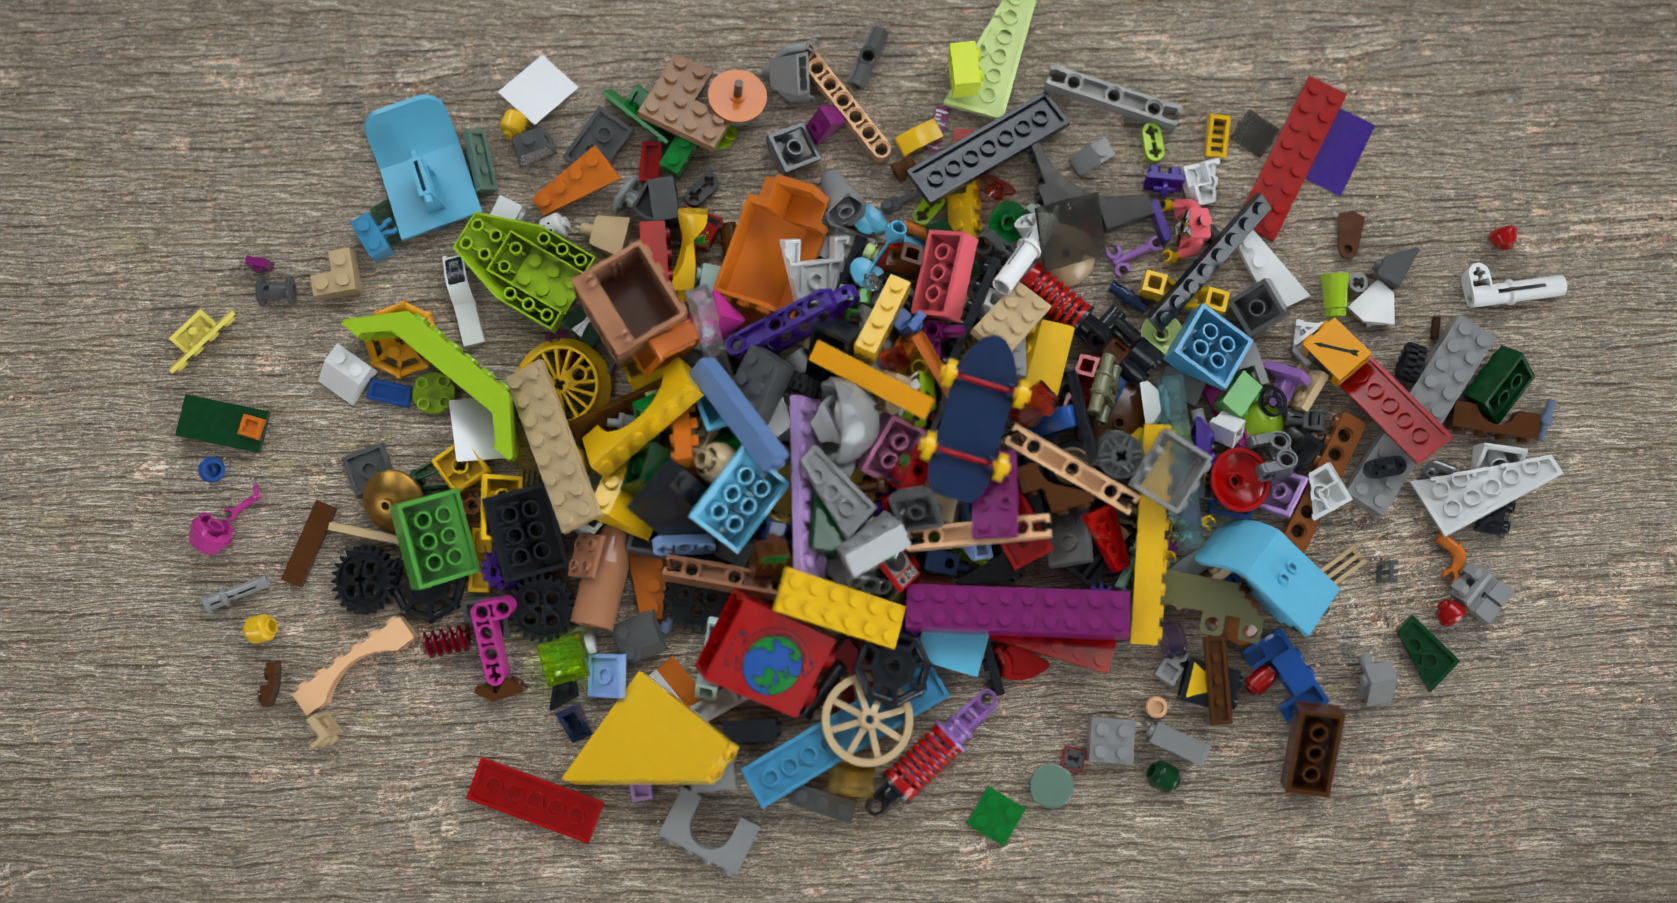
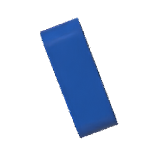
[1021,405,1078,442]

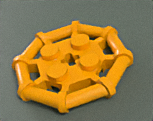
[364,300,436,379]

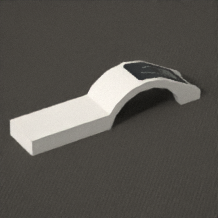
[442,255,486,348]

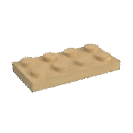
[970,282,1052,352]

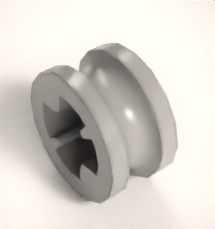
[1348,273,1368,294]

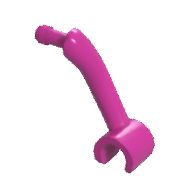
[223,484,261,522]

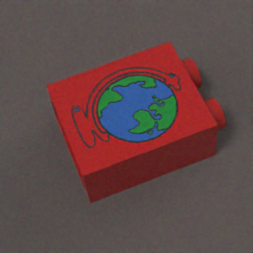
[694,587,837,718]

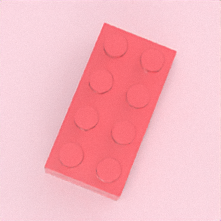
[910,230,979,323]

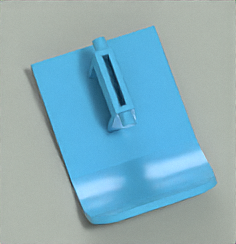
[364,94,483,241]
[1194,519,1340,638]

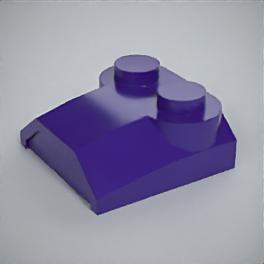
[1189,416,1215,467]

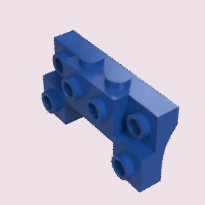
[1240,627,1330,725]

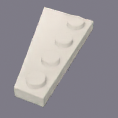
[1237,230,1310,307]

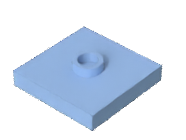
[588,654,626,698]

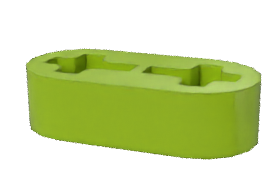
[1140,122,1165,163]
[912,198,945,227]

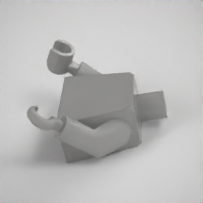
[762,38,824,104]

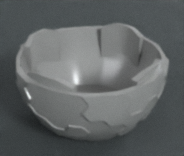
[820,377,880,465]

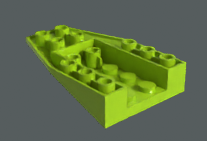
[452,212,599,334]

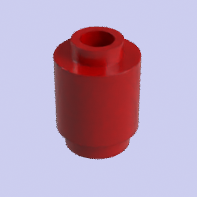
[1245,664,1278,696]

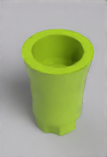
[1319,273,1350,318]

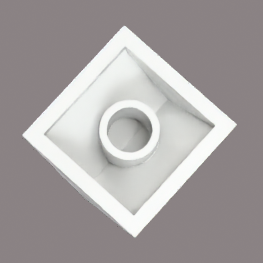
[1471,442,1528,470]

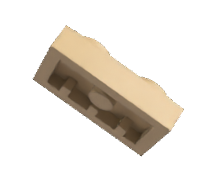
[1288,364,1329,412]
[306,711,343,749]

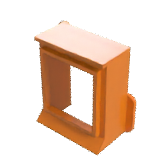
[632,319,702,378]

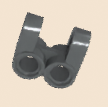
[1245,431,1298,482]

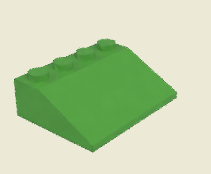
[389,488,481,590]

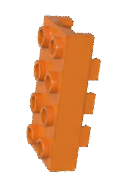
[669,403,701,481]

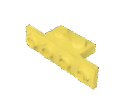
[169,308,236,374]

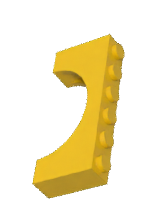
[582,356,704,479]

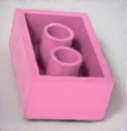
[856,412,928,486]

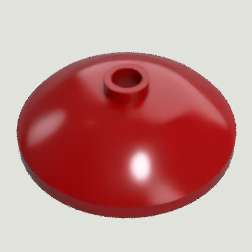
[1209,447,1271,512]

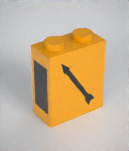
[1301,317,1372,387]

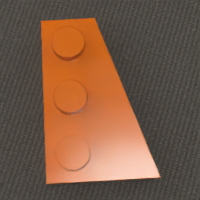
[629,552,669,619]

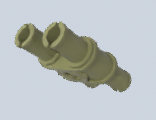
[1087,353,1122,427]

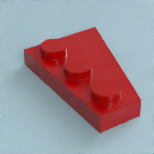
[1081,503,1131,572]

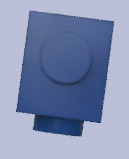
[893,308,926,337]

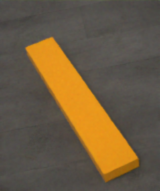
[808,340,936,419]

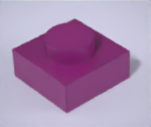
[245,255,274,273]

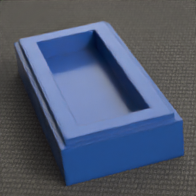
[366,378,413,408]

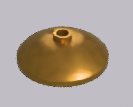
[363,469,424,532]

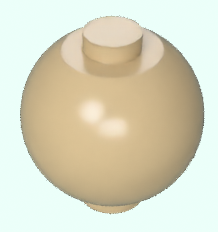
[694,442,736,485]

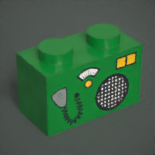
[659,135,700,180]

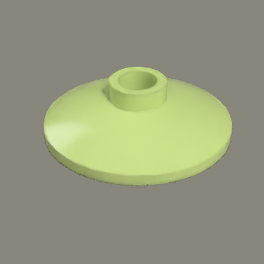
[1141,318,1182,355]

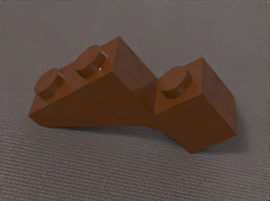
[1017,462,1095,517]

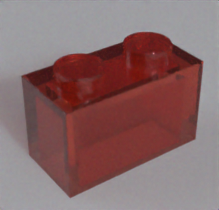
[1008,380,1059,428]

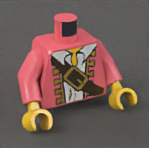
[1159,199,1212,264]

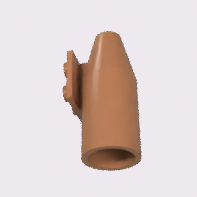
[568,524,629,632]

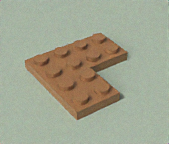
[637,53,732,152]

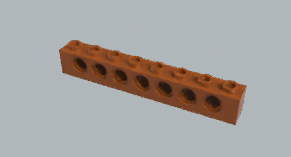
[1279,411,1368,553]

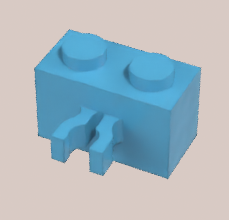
[350,212,399,263]

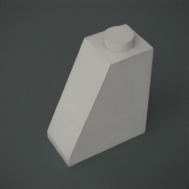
[1146,721,1212,767]

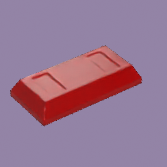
[639,141,663,183]

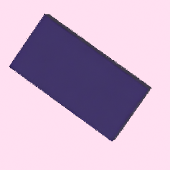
[1150,199,1172,245]

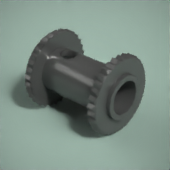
[255,275,297,306]

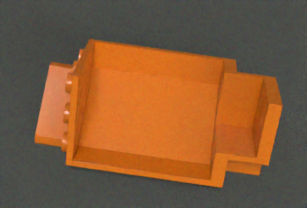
[713,174,830,331]

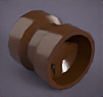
[890,154,916,183]

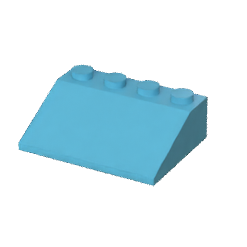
[688,445,791,554]

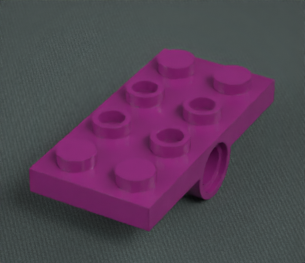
[972,450,1019,539]

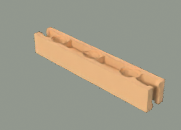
[1004,422,1140,515]
[906,513,1053,552]

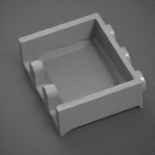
[1128,428,1213,514]

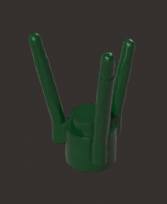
[409,461,450,491]

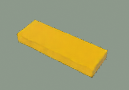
[468,527,494,593]

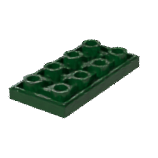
[175,394,271,454]

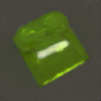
[536,633,590,688]

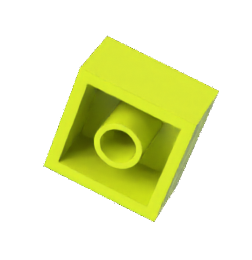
[947,41,984,98]

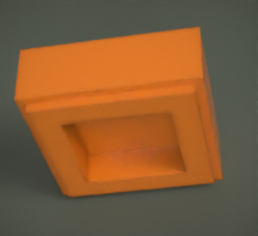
[237,414,266,441]

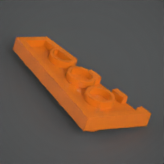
[531,145,622,216]

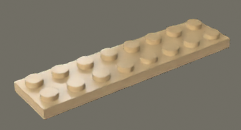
[505,359,602,534]

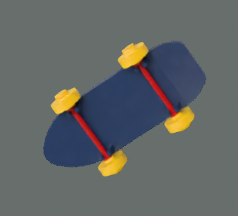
[918,335,1032,503]

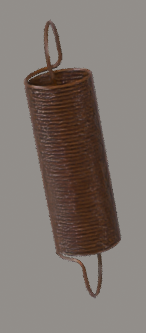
[1430,310,1441,345]

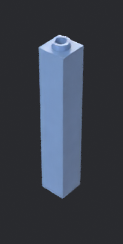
[689,357,790,472]

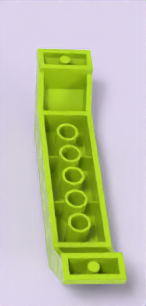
[341,311,519,464]

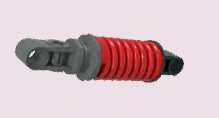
[976,229,1113,351]

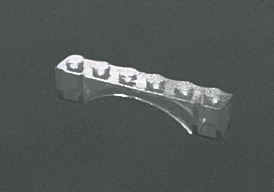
[685,284,734,380]

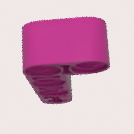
[471,595,517,686]

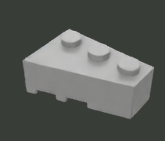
[836,510,912,578]

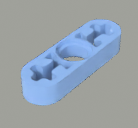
[652,534,716,556]

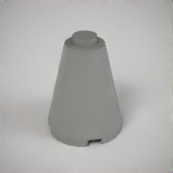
[821,170,866,228]

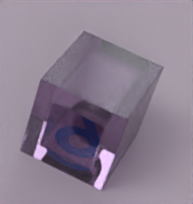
[1159,621,1187,658]

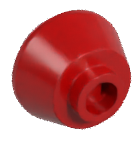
[1488,225,1517,251]
[1436,599,1466,627]

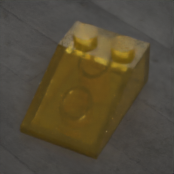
[828,760,875,798]

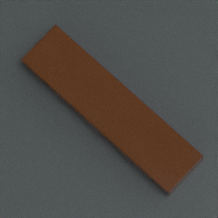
[281,500,338,588]
[1202,636,1233,725]

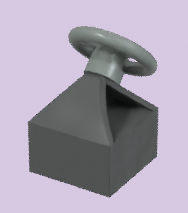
[612,176,680,229]

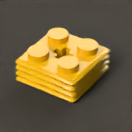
[431,444,492,493]

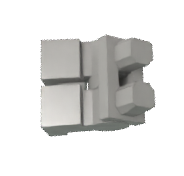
[1449,563,1515,625]

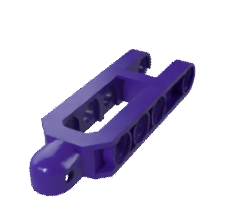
[725,284,861,363]

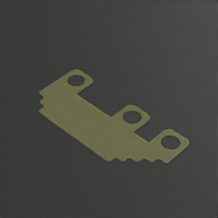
[1159,569,1265,644]

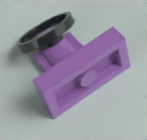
[1259,360,1311,417]

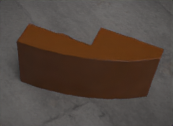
[258,661,282,707]

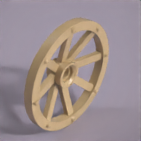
[821,673,914,767]

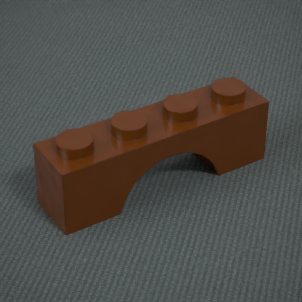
[1445,401,1541,445]

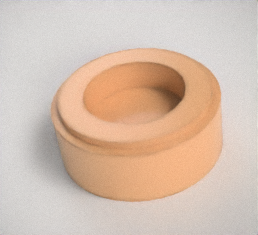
[1145,696,1168,718]

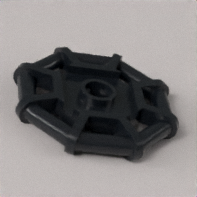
[392,557,469,624]
[852,630,933,709]

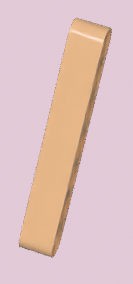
[803,42,891,163]

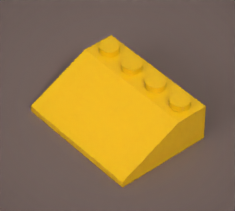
[594,457,654,541]

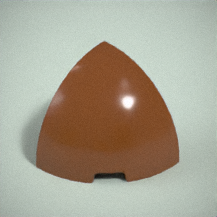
[1198,586,1260,647]

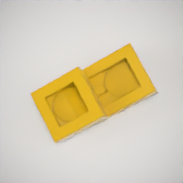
[894,118,944,157]

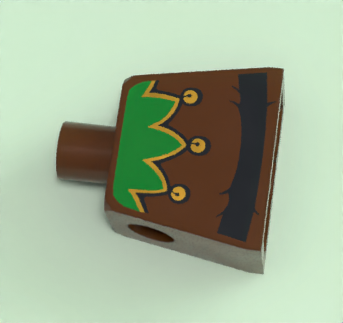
[749,533,793,582]

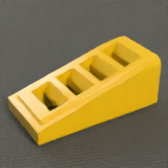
[1205,114,1231,158]

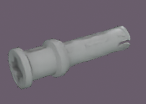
[202,574,271,614]

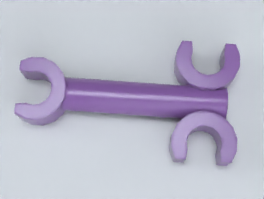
[1105,235,1163,278]

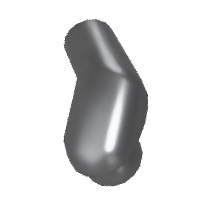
[1423,459,1456,478]

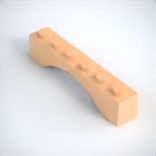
[292,616,419,716]

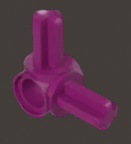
[923,320,966,359]

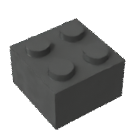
[1228,278,1291,337]

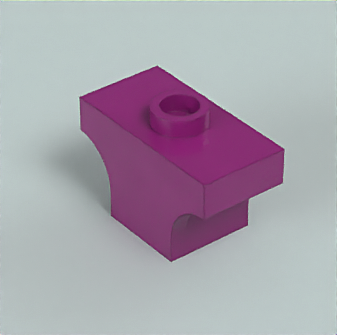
[806,104,846,146]

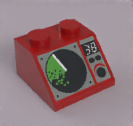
[878,548,921,593]

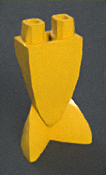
[672,208,708,302]

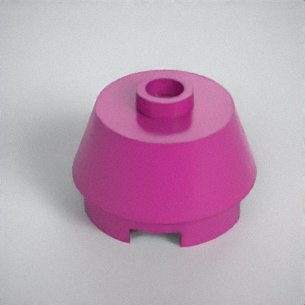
[189,512,234,555]

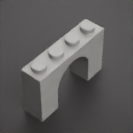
[658,785,761,876]

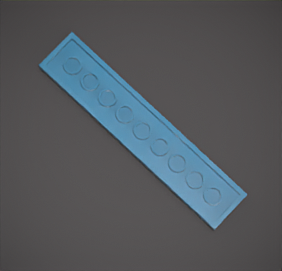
[740,662,950,809]

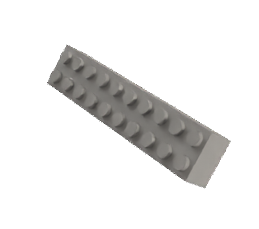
[1345,315,1496,517]

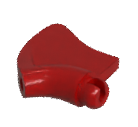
[993,644,1050,680]

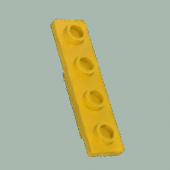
[947,178,982,258]

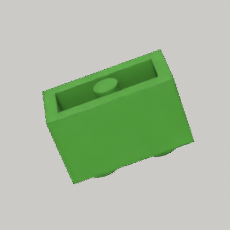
[1212,370,1263,419]

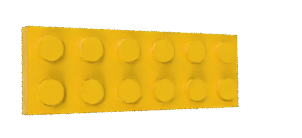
[772,567,906,649]

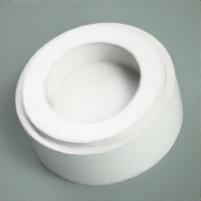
[584,631,598,654]

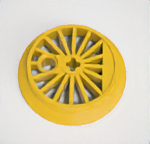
[517,338,612,434]

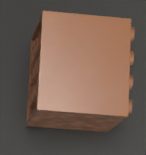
[571,239,688,369]

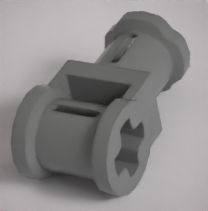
[1283,408,1328,433]

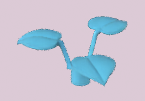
[850,203,926,289]

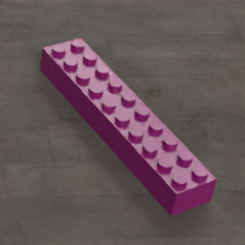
[905,584,1130,640]

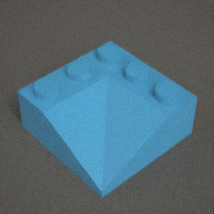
[1163,303,1254,390]

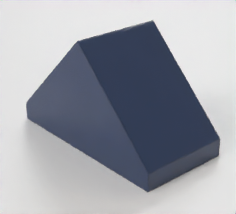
[555,703,593,743]

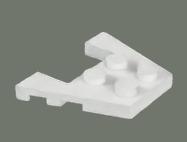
[780,235,850,303]

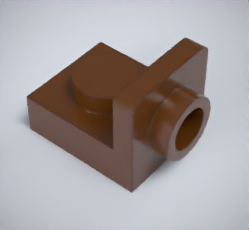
[1097,336,1131,365]

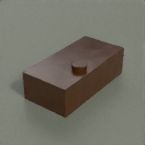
[1280,700,1345,798]

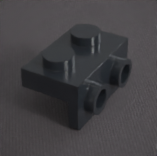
[1474,501,1516,539]

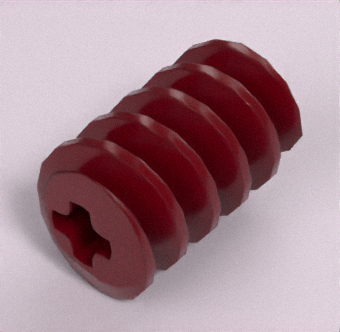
[422,624,471,658]

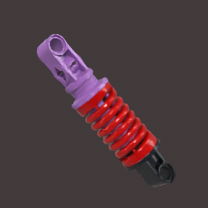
[865,689,999,818]

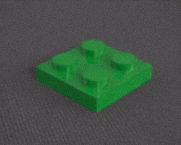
[966,786,1026,847]

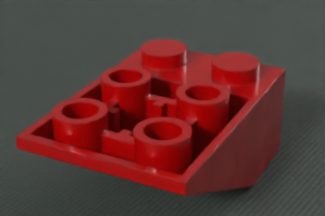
[639,221,673,283]

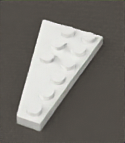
[1410,455,1563,538]

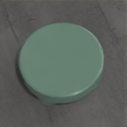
[1029,763,1074,808]

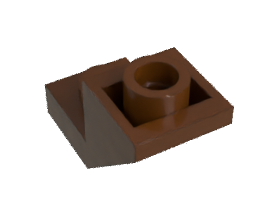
[473,676,528,702]

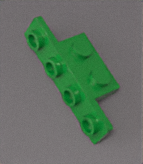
[602,84,675,144]

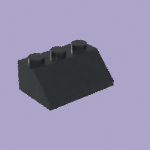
[805,320,862,383]

